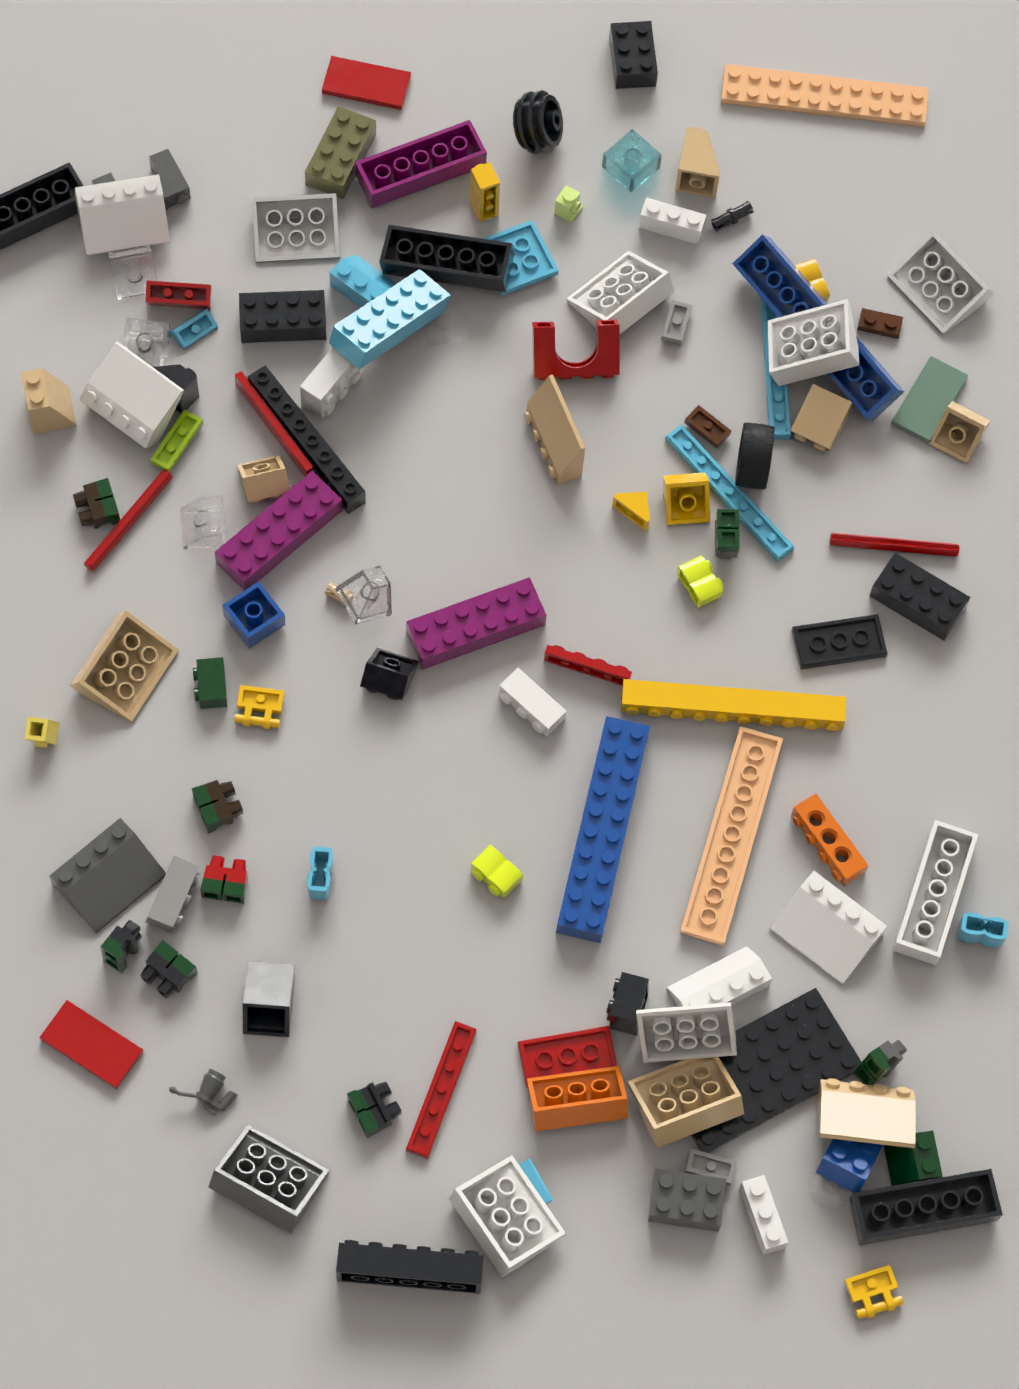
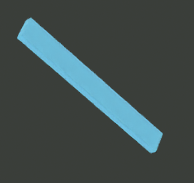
[761,298,791,439]
[665,425,794,562]

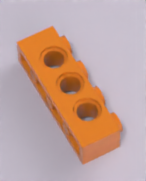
[791,793,868,886]

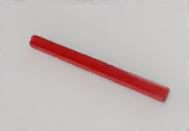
[84,470,173,571]
[830,533,960,557]

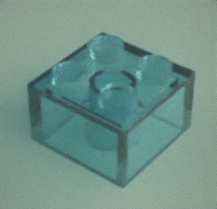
[602,129,662,193]

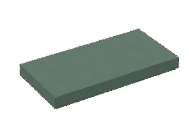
[891,356,968,444]

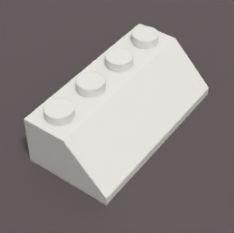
[667,946,772,1007]

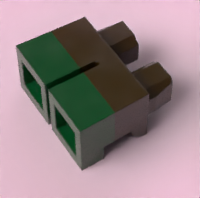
[73,478,120,529]
[192,780,243,834]

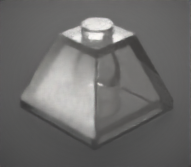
[335,566,392,624]

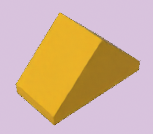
[612,491,650,531]

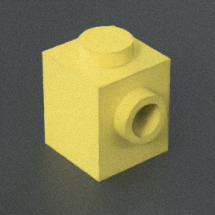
[24,717,60,748]

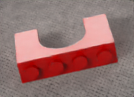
[532,319,620,380]

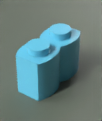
[307,847,333,900]
[957,913,1009,948]

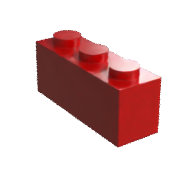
[145,280,212,309]

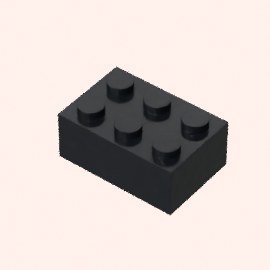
[609,21,658,89]

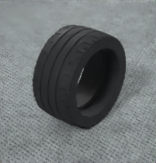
[735,423,775,489]

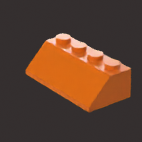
[527,1066,628,1132]

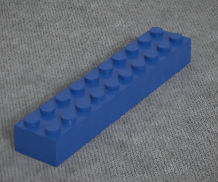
[732,234,905,421]
[556,716,650,943]

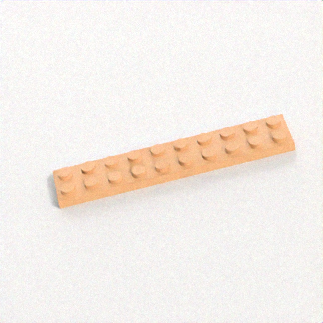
[721,64,928,127]
[680,726,783,946]

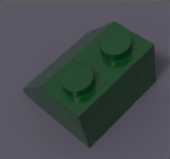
[883,1130,943,1186]

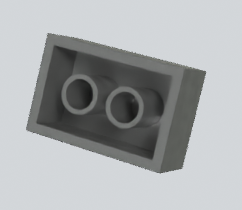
[648,1169,726,1232]

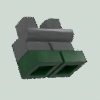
[715,509,740,559]
[854,1040,907,1085]

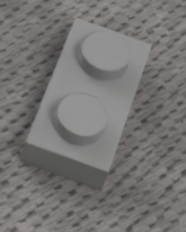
[661,300,692,345]
[685,1148,737,1185]

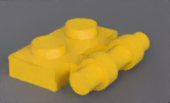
[234,685,285,729]
[844,1265,903,1319]

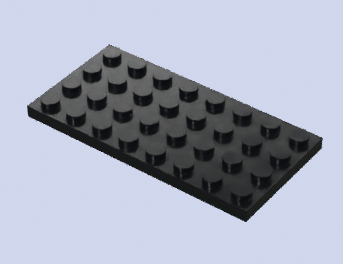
[680,988,862,1153]

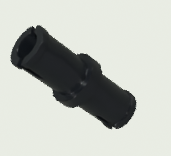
[711,201,754,231]

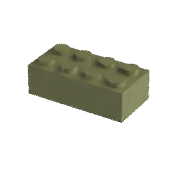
[305,106,376,199]

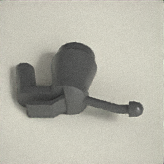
[169,1069,237,1115]

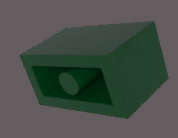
[193,657,227,709]

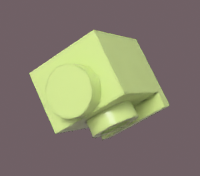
[554,185,583,223]

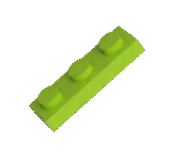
[150,410,203,472]

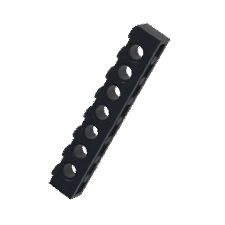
[248,365,366,514]

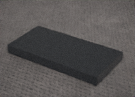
[792,614,888,670]

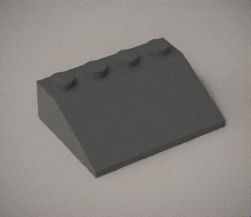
[49,818,166,933]
[208,1125,329,1234]

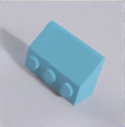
[329,255,397,307]

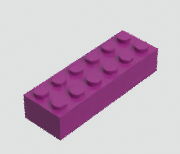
[355,120,487,208]
[215,471,342,591]
[406,577,547,670]

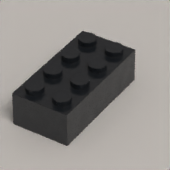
[239,290,327,343]
[869,552,971,641]

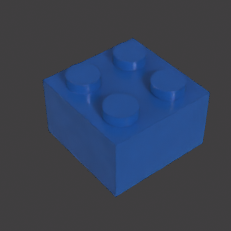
[222,582,286,649]
[815,1139,882,1193]

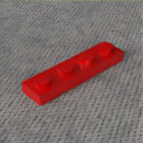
[544,645,632,686]

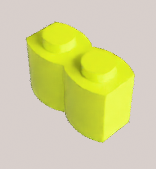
[677,555,724,608]
[471,845,523,898]

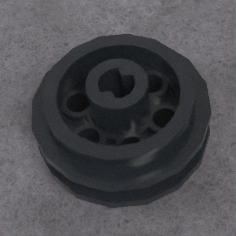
[513,90,563,155]

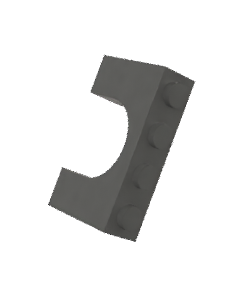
[92,149,191,210]

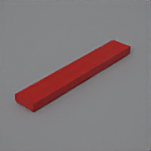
[235,371,313,477]
[406,1021,477,1159]

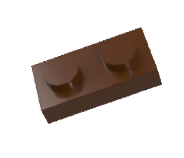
[857,308,903,339]
[684,405,731,448]

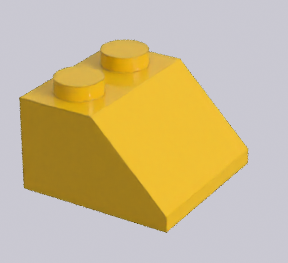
[663,473,710,525]

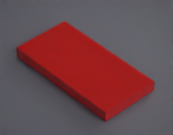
[322,56,411,110]
[39,1000,144,1090]
[517,1026,617,1088]

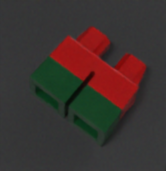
[200,855,248,904]

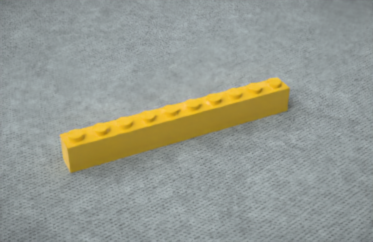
[621,679,846,731]

